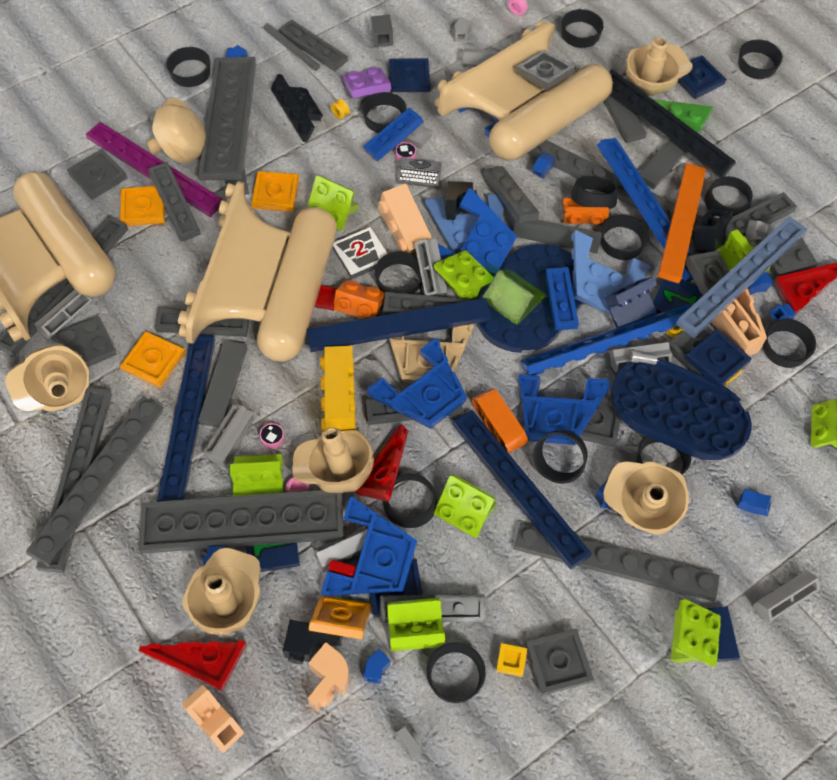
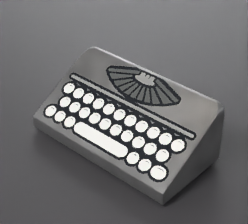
[397,158,442,188]

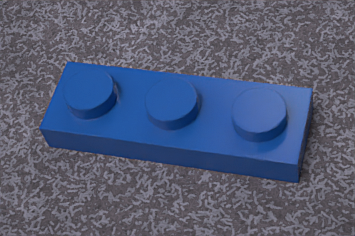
[363,107,424,162]
[545,267,579,330]

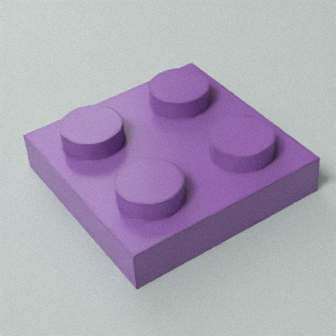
[342,67,391,98]

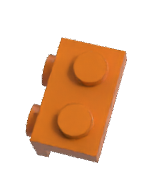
[562,198,609,225]
[334,280,386,319]

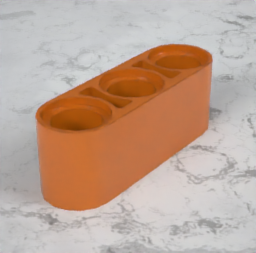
[472,388,528,453]

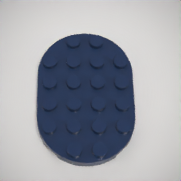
[477,244,583,353]
[611,359,752,460]

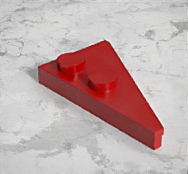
[774,263,837,314]
[355,425,409,502]
[138,640,247,691]

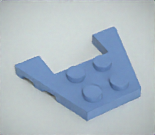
[424,194,505,254]
[571,230,650,316]

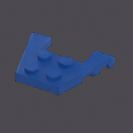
[438,188,517,275]
[366,338,467,429]
[518,374,610,445]
[321,497,418,596]

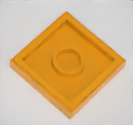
[251,171,300,212]
[120,186,165,226]
[120,331,186,388]
[309,596,371,639]

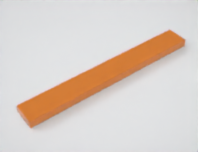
[657,162,707,283]

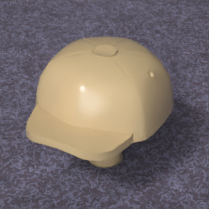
[625,37,692,96]
[147,98,206,164]
[5,344,90,411]
[292,427,374,493]
[603,462,690,535]
[182,548,261,635]

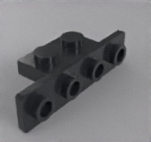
[271,74,323,142]

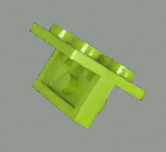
[307,175,360,231]
[717,229,771,272]
[433,250,494,300]
[811,398,837,448]
[230,454,283,496]
[434,474,497,538]
[387,598,445,651]
[670,599,721,667]

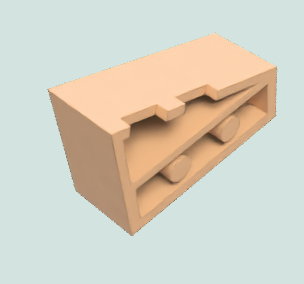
[377,184,432,255]
[712,288,767,356]

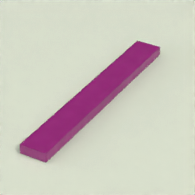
[86,122,223,217]

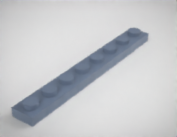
[676,216,807,338]

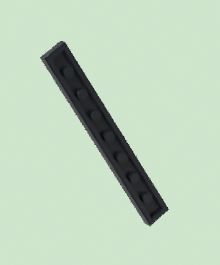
[609,69,736,178]

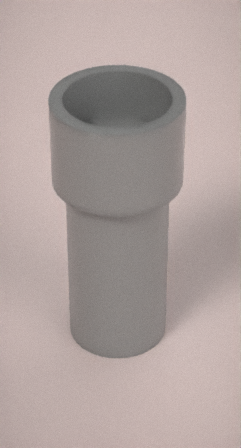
[629,350,657,365]

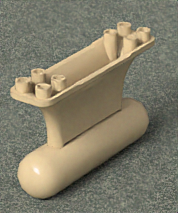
[435,21,613,161]
[0,171,116,342]
[178,181,337,362]

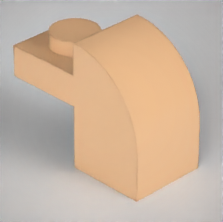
[307,642,349,712]
[181,685,244,753]

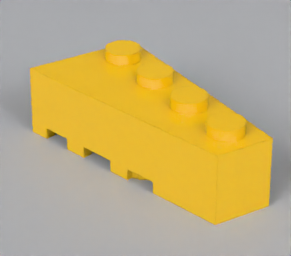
[320,346,356,432]

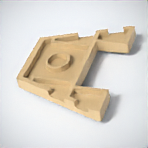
[389,324,474,384]

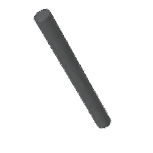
[264,23,320,71]

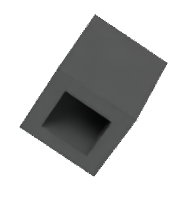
[371,15,393,47]

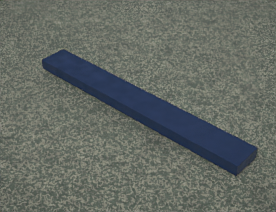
[307,298,491,352]
[157,335,216,502]
[452,410,592,570]

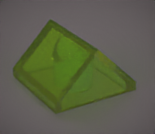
[482,270,546,325]

